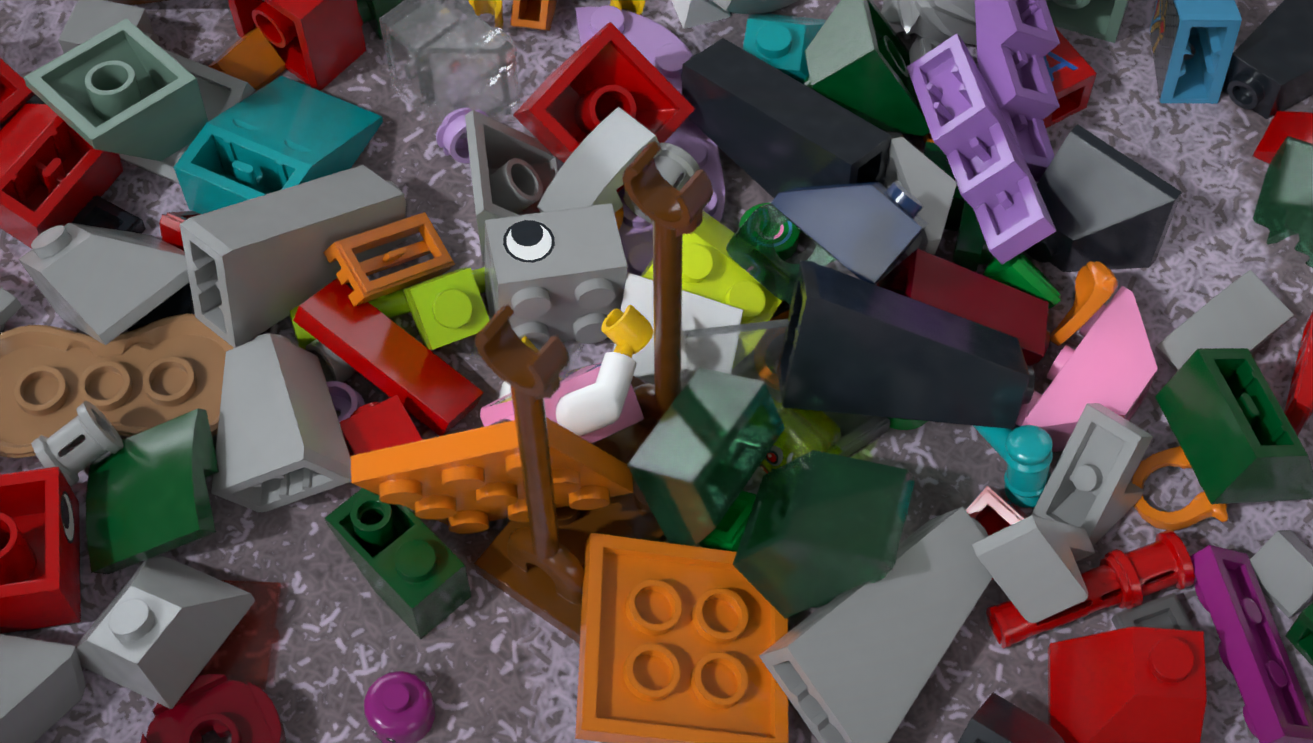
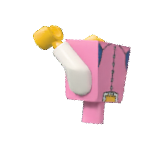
[480,305,654,443]

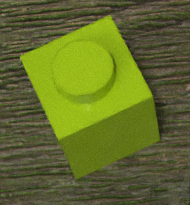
[403,267,490,350]

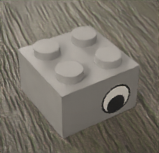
[485,203,627,350]

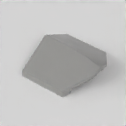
[884,137,957,256]

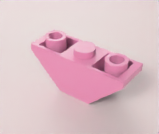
[1016,286,1158,452]

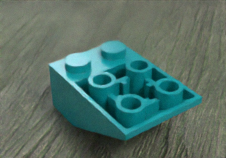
[174,76,383,214]

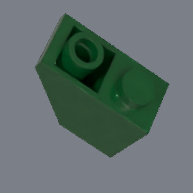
[325,488,472,639]

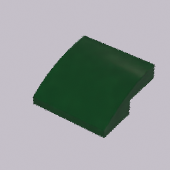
[86,408,219,574]

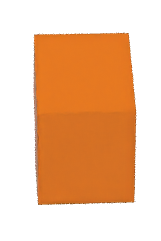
[510,0,557,31]

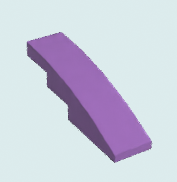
[975,0,1060,182]
[907,33,1056,264]

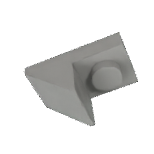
[1031,403,1153,546]
[972,515,1095,623]

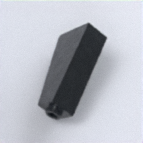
[1222,0,1313,119]
[681,38,891,198]
[777,261,1035,429]

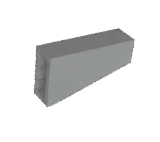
[180,165,407,348]
[759,506,993,743]

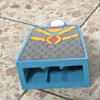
[1150,0,1242,104]

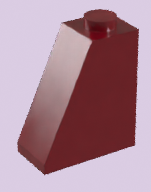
[876,248,1050,365]

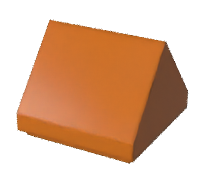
[208,28,286,92]

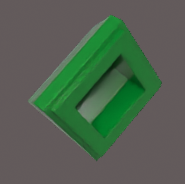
[983,253,1061,309]

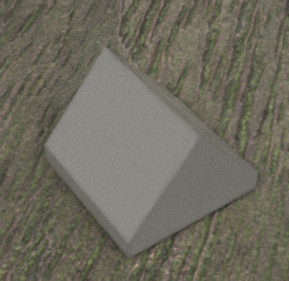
[1250,530,1313,619]

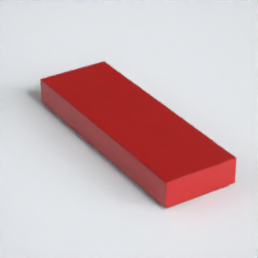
[293,278,484,436]

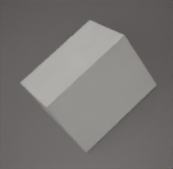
[465,110,564,262]

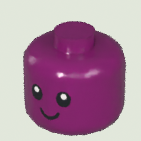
[364,671,435,743]

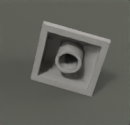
[18,223,189,345]
[75,554,255,709]

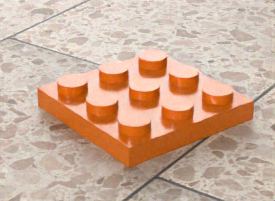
[351,417,634,534]
[575,533,789,743]

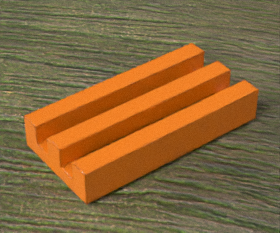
[323,212,455,307]

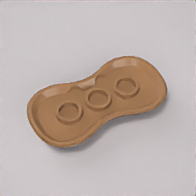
[0,314,233,458]

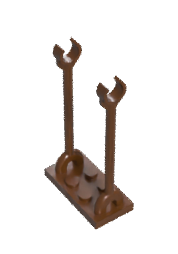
[474,141,737,644]

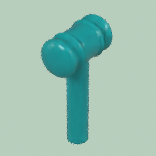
[972,425,1053,508]

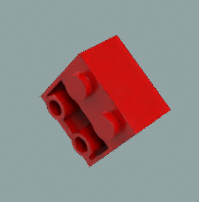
[0,103,123,249]

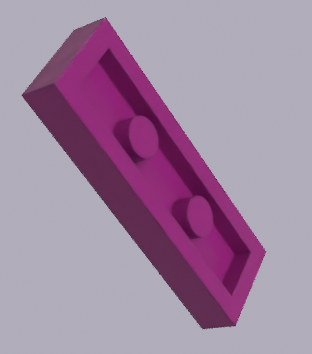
[1190,545,1313,743]

